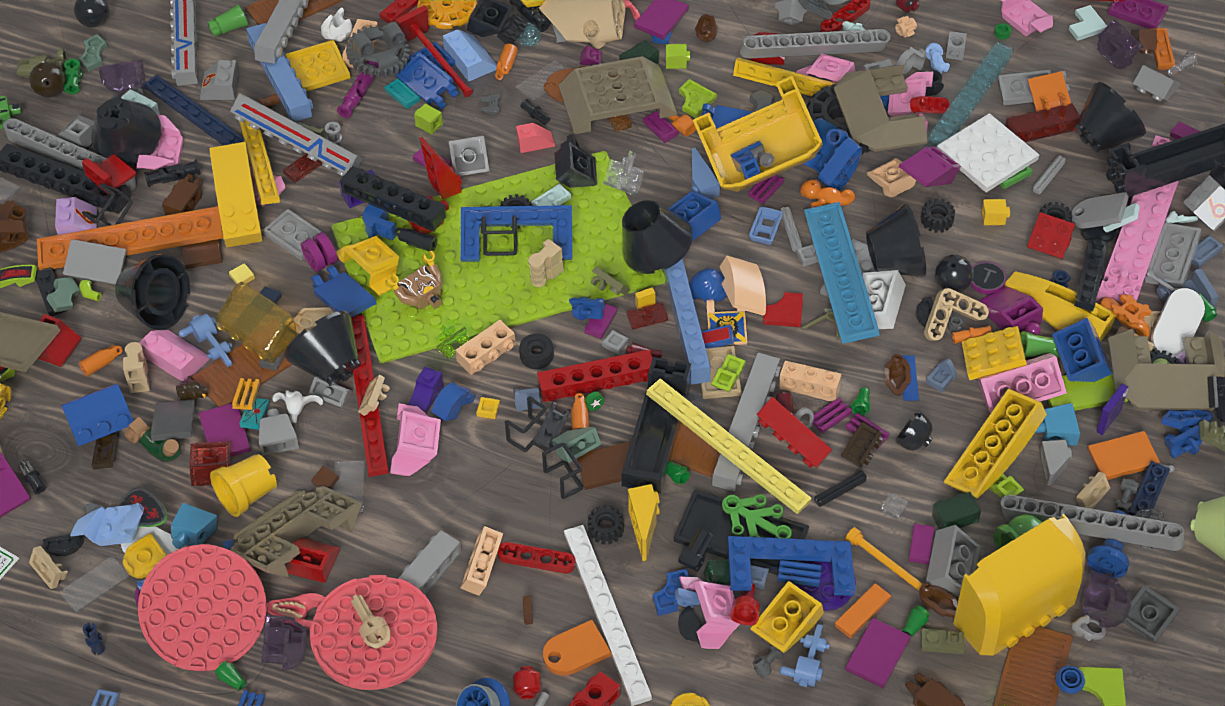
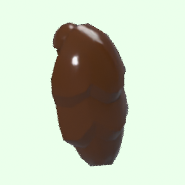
[695,14,718,42]
[884,354,911,396]
[919,583,958,618]

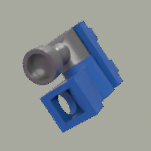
[730,141,774,179]

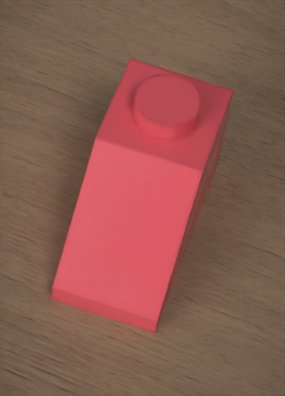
[516,123,555,153]

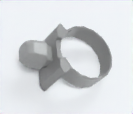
[897,47,927,75]

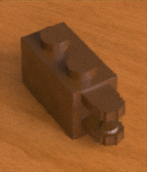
[162,174,203,216]
[905,672,965,706]

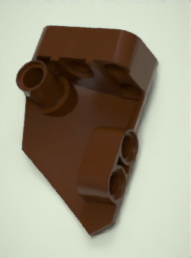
[0,201,29,253]

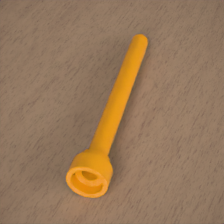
[845,527,923,591]

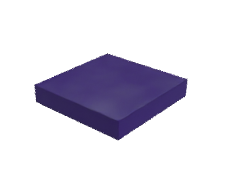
[1096,384,1129,436]

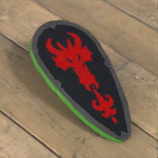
[118,488,167,527]

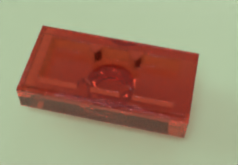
[283,154,322,183]
[626,303,668,330]

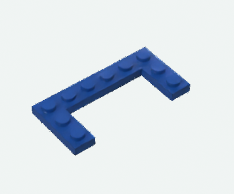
[460,205,572,262]
[727,536,856,596]

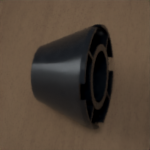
[622,200,693,274]
[866,204,926,277]
[115,254,190,330]

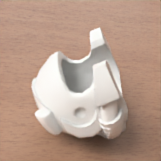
[321,7,353,42]

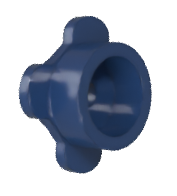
[1050,270,1071,288]

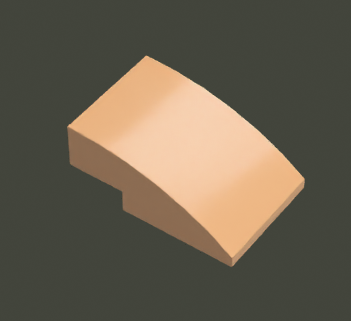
[720,256,766,316]

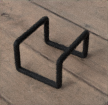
[82,183,133,226]
[481,215,517,256]
[505,397,547,452]
[542,443,583,499]

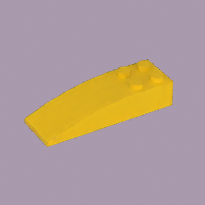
[209,142,263,248]
[944,389,1047,499]

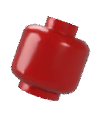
[513,666,541,699]

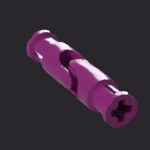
[337,60,379,118]

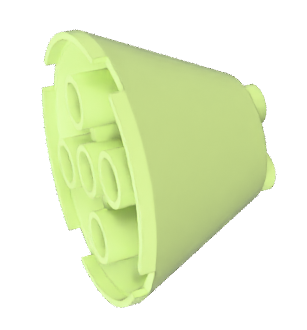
[1191,496,1225,560]

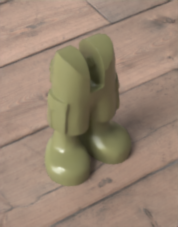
[17,49,67,78]

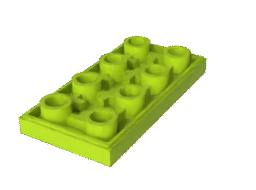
[1047,368,1128,411]

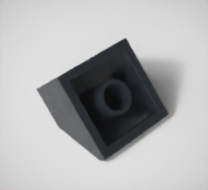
[467,0,513,37]
[554,142,597,188]

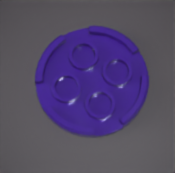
[794,561,856,611]

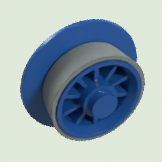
[456,678,511,706]

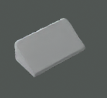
[308,377,352,408]

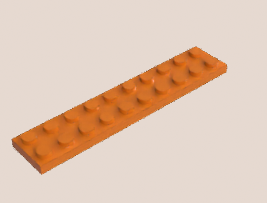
[37,206,223,270]

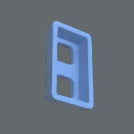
[749,206,783,245]

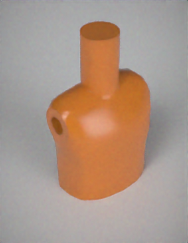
[668,114,697,137]

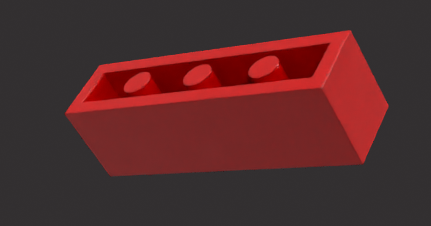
[756,397,832,469]

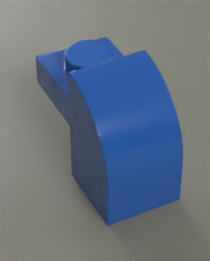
[363,204,396,240]
[431,382,476,421]

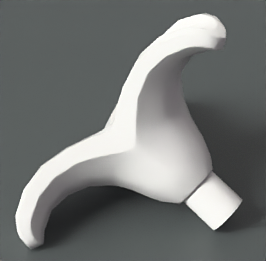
[272,390,323,423]

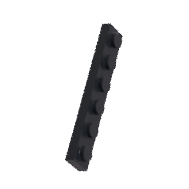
[1074,238,1108,311]

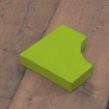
[679,79,717,118]
[1079,667,1126,706]

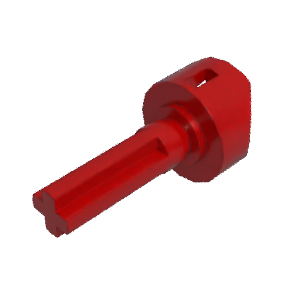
[731,580,760,626]

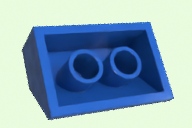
[668,190,721,242]
[1052,318,1112,382]
[61,383,133,446]

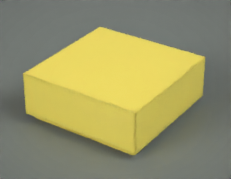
[229,263,255,287]

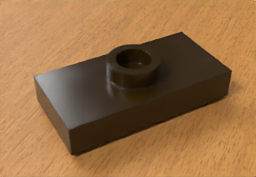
[91,434,118,470]

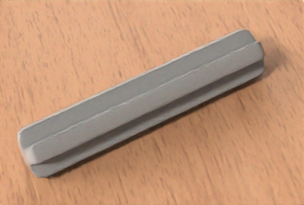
[1032,155,1066,195]
[781,206,802,252]

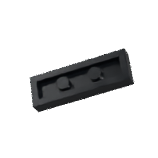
[35,267,68,316]

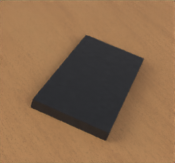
[674,490,809,576]

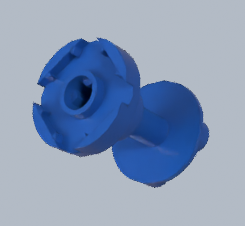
[1087,510,1130,578]

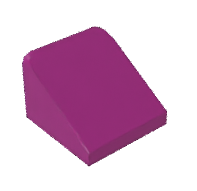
[580,45,602,66]

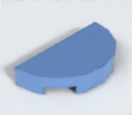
[675,588,700,608]

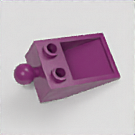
[899,146,961,187]
[979,286,1043,335]
[0,453,31,517]

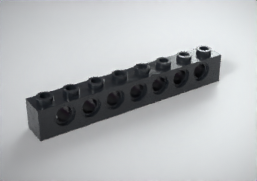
[0,143,131,214]

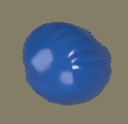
[689,268,727,303]

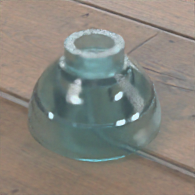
[518,23,541,46]

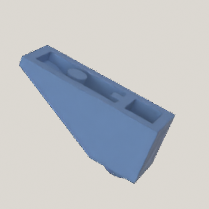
[691,148,720,199]

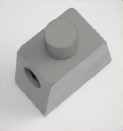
[259,409,299,456]

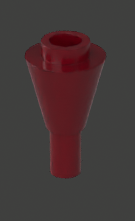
[626,342,662,358]
[775,392,795,416]

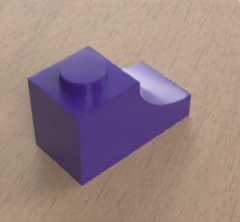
[408,367,444,414]

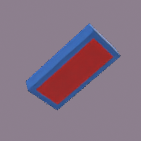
[701,325,734,348]

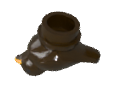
[176,376,209,400]

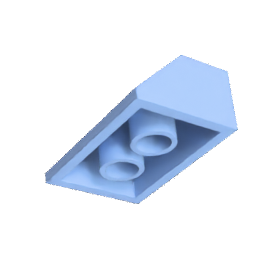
[443,29,497,82]

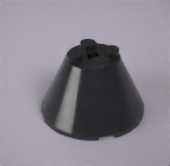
[1074,82,1146,153]
[91,97,162,166]
[284,311,361,386]

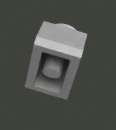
[1039,440,1072,486]

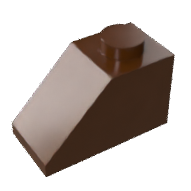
[1131,29,1157,54]

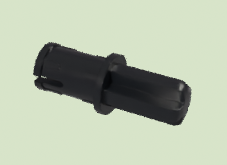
[520,99,550,125]
[19,459,46,494]

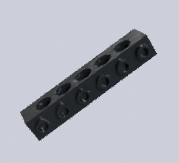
[340,166,446,232]

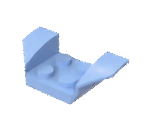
[70,502,144,546]

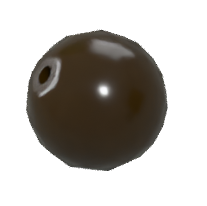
[29,62,66,98]

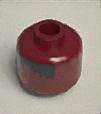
[895,0,920,13]

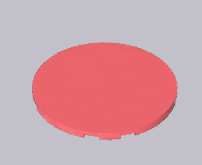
[138,544,266,671]
[310,575,438,690]

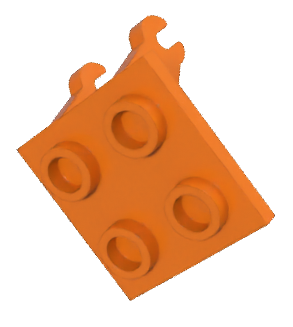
[1027,71,1071,113]

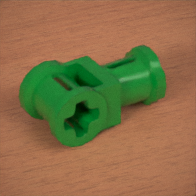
[64,58,83,95]

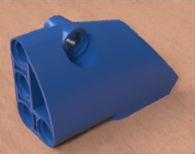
[804,118,862,190]

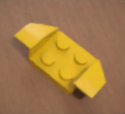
[336,236,399,296]

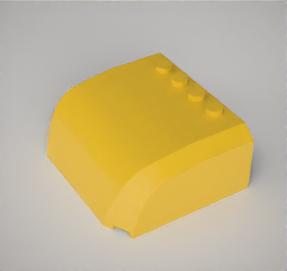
[693,76,823,192]
[953,514,1085,656]

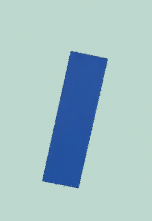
[901,355,919,401]

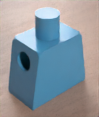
[1035,403,1080,445]
[171,503,217,549]

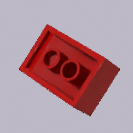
[419,137,463,199]

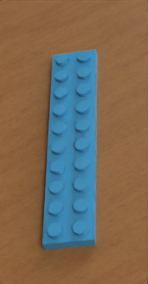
[804,202,880,344]

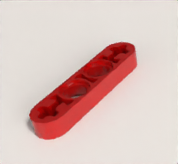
[820,0,871,32]
[910,96,950,115]
[497,542,576,574]

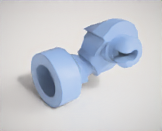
[925,43,950,73]

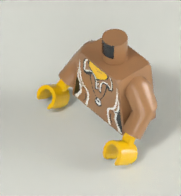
[385,251,443,309]

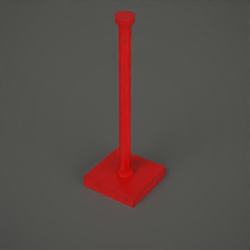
[395,5,473,97]

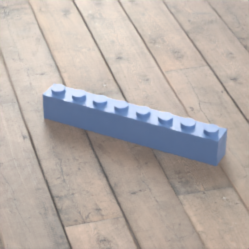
[246,23,313,122]
[663,259,710,385]

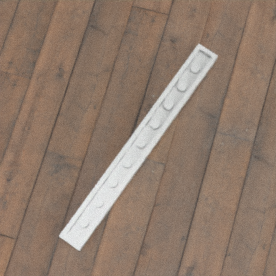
[564,525,652,706]

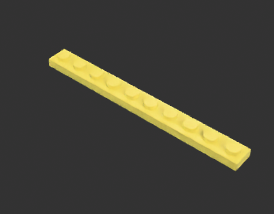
[646,379,812,515]

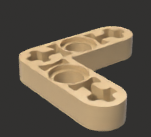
[924,288,989,341]

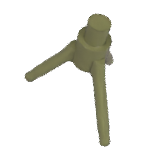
[802,308,840,340]

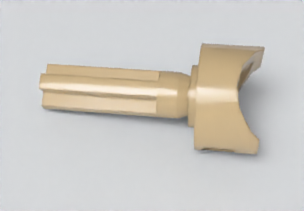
[351,595,390,648]

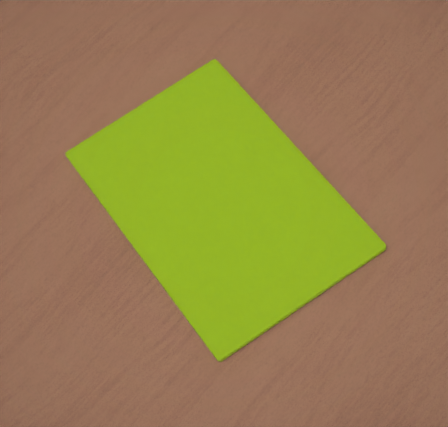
[331,151,666,363]

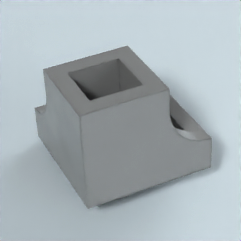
[775,0,810,25]

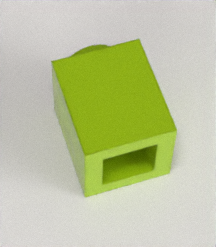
[666,44,690,69]
[414,103,443,135]

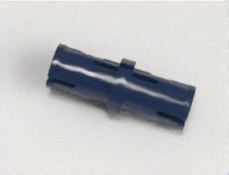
[83,623,105,655]

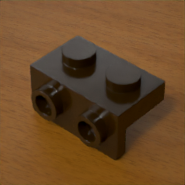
[841,422,884,468]

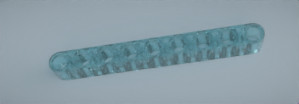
[928,42,1014,147]

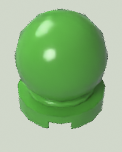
[993,514,1042,550]

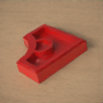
[763,292,803,327]

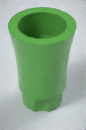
[207,4,248,37]
[1020,331,1060,358]

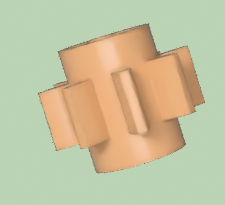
[895,16,917,38]

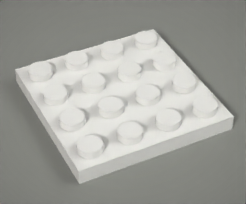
[937,113,1039,192]

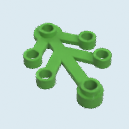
[722,494,792,539]

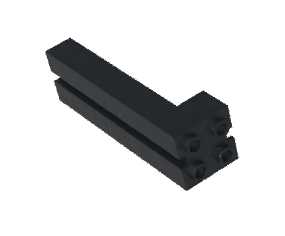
[1105,124,1225,197]
[621,357,691,494]

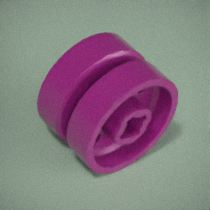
[300,232,338,272]

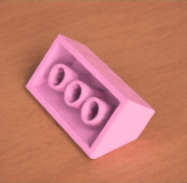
[977,353,1067,414]

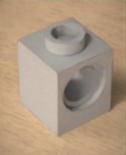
[946,31,967,60]

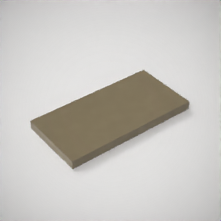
[0,312,61,372]

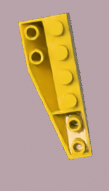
[1005,271,1116,342]

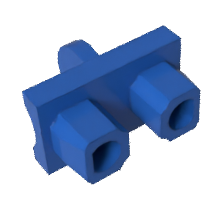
[569,297,605,321]
[1165,425,1202,458]

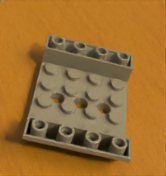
[559,56,677,134]

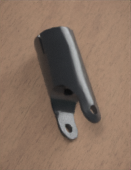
[395,228,437,252]

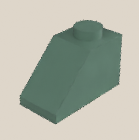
[552,427,601,463]

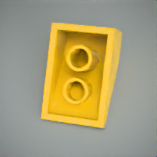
[628,484,660,561]
[750,581,824,653]

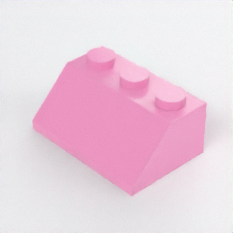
[139,330,211,383]

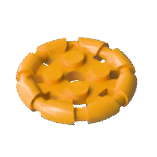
[417,0,477,29]

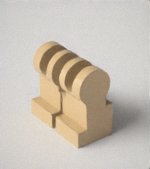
[528,239,564,287]
[123,342,150,393]

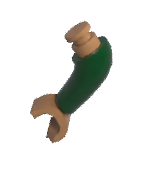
[124,416,181,462]

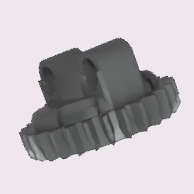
[346,22,410,78]

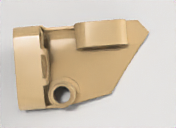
[539,0,625,49]

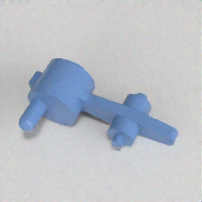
[179,313,232,367]
[779,624,830,687]

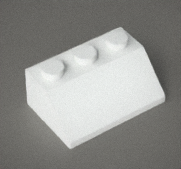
[863,270,906,329]

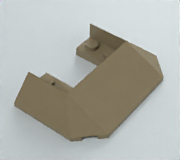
[834,65,928,152]
[1107,329,1225,410]
[230,486,361,577]

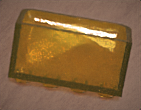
[216,282,297,363]

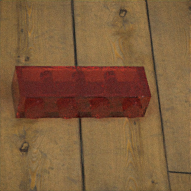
[1005,103,1080,142]

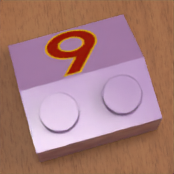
[55,197,98,235]

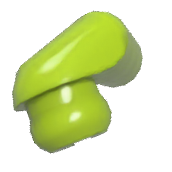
[79,279,102,302]

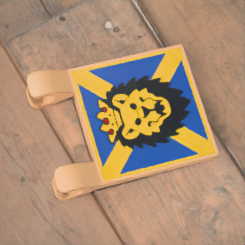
[706,299,747,345]

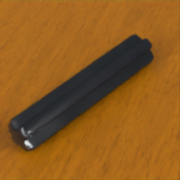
[814,471,867,507]

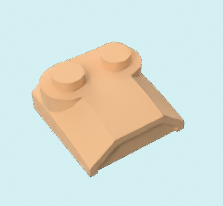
[867,158,917,197]

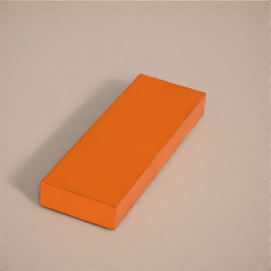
[1153,28,1176,70]
[834,583,891,639]

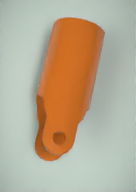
[495,44,518,80]
[78,345,122,377]
[571,393,589,430]

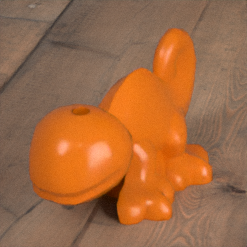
[800,179,855,208]
[1100,295,1152,338]

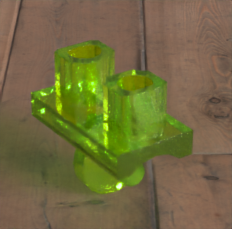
[436,325,470,359]

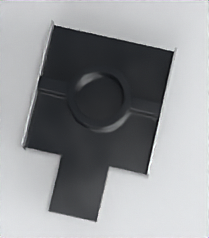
[1207,376,1225,422]

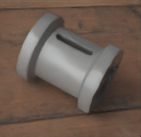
[325,122,342,145]

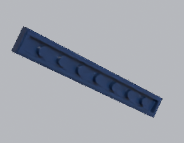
[144,75,244,146]

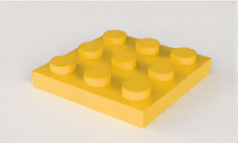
[285,40,351,92]
[962,326,1027,380]

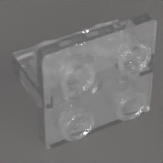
[604,151,644,195]

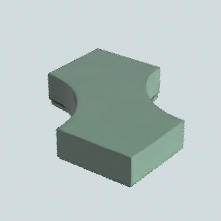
[78,34,108,72]
[46,277,80,312]

